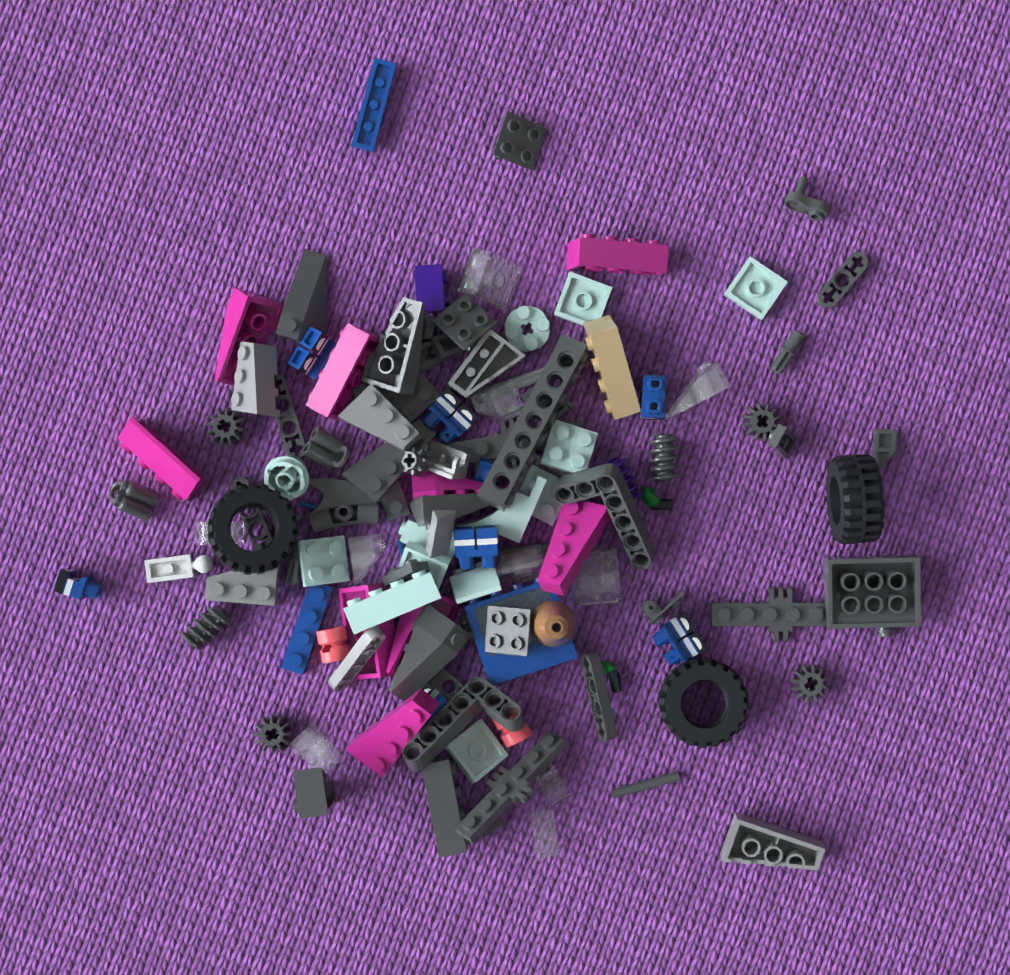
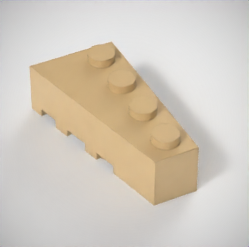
[583,315,641,420]

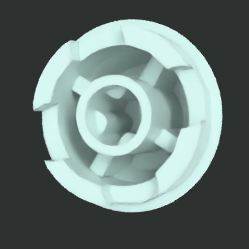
[264,455,309,500]

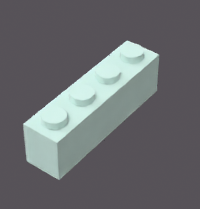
[343,569,442,634]

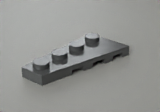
[341,420,437,504]

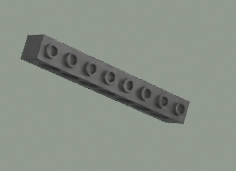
[477,333,590,512]

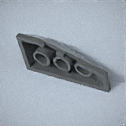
[276,249,329,343]
[361,297,425,395]
[410,493,490,530]
[388,604,471,701]

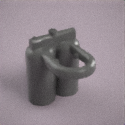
[302,426,350,470]
[109,480,159,521]

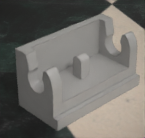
[421,440,471,480]

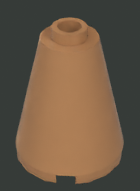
[530,601,576,647]

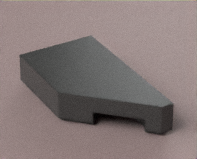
[872,429,898,468]

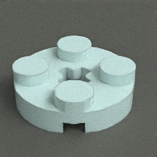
[504,306,550,352]

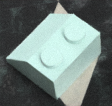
[450,562,502,604]

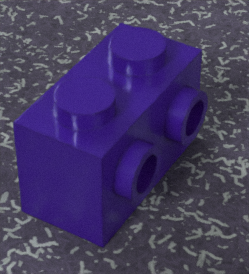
[414,264,450,314]

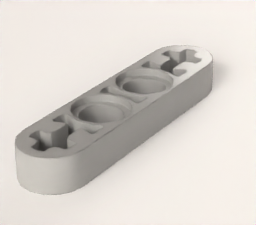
[329,626,385,692]

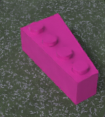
[566,234,669,276]
[537,500,612,596]
[346,689,439,778]

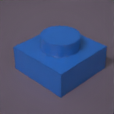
[474,457,495,483]

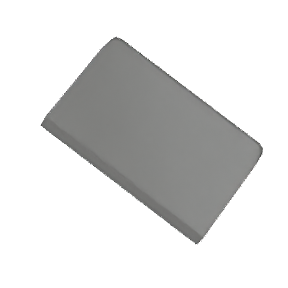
[426,510,456,558]

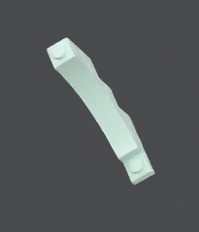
[398,474,548,562]

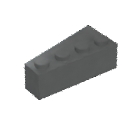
[293,767,336,819]

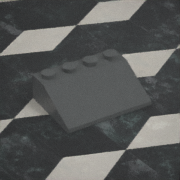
[823,554,921,629]

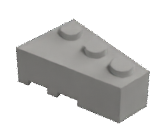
[448,329,526,399]
[231,342,280,417]
[338,384,423,452]
[205,564,281,606]

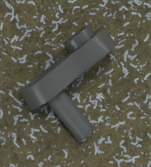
[784,176,830,221]

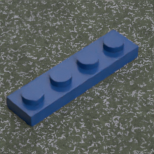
[351,58,397,153]
[281,584,333,675]

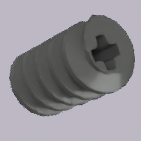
[650,434,679,481]
[179,601,231,650]

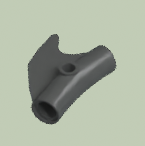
[308,478,380,533]

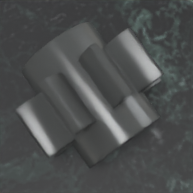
[401,447,431,477]

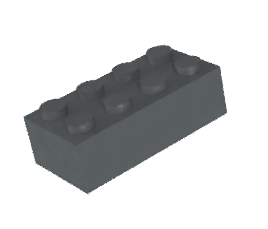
[422,755,471,858]

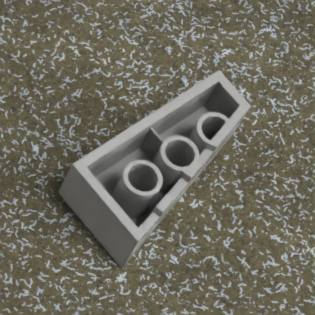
[720,812,826,871]

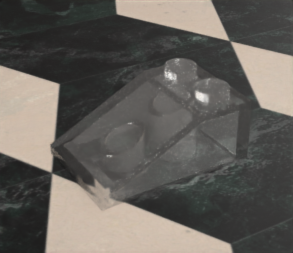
[663,361,731,421]

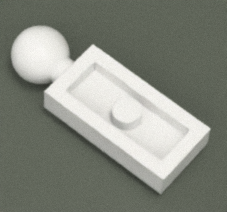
[144,554,213,583]

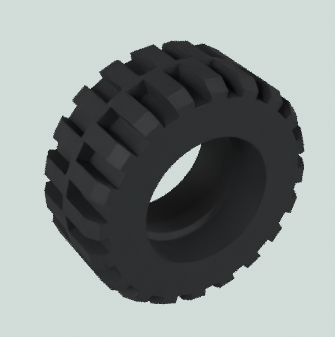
[826,454,885,544]
[207,483,299,575]
[658,658,749,748]

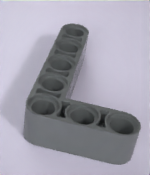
[554,463,656,570]
[402,677,525,772]

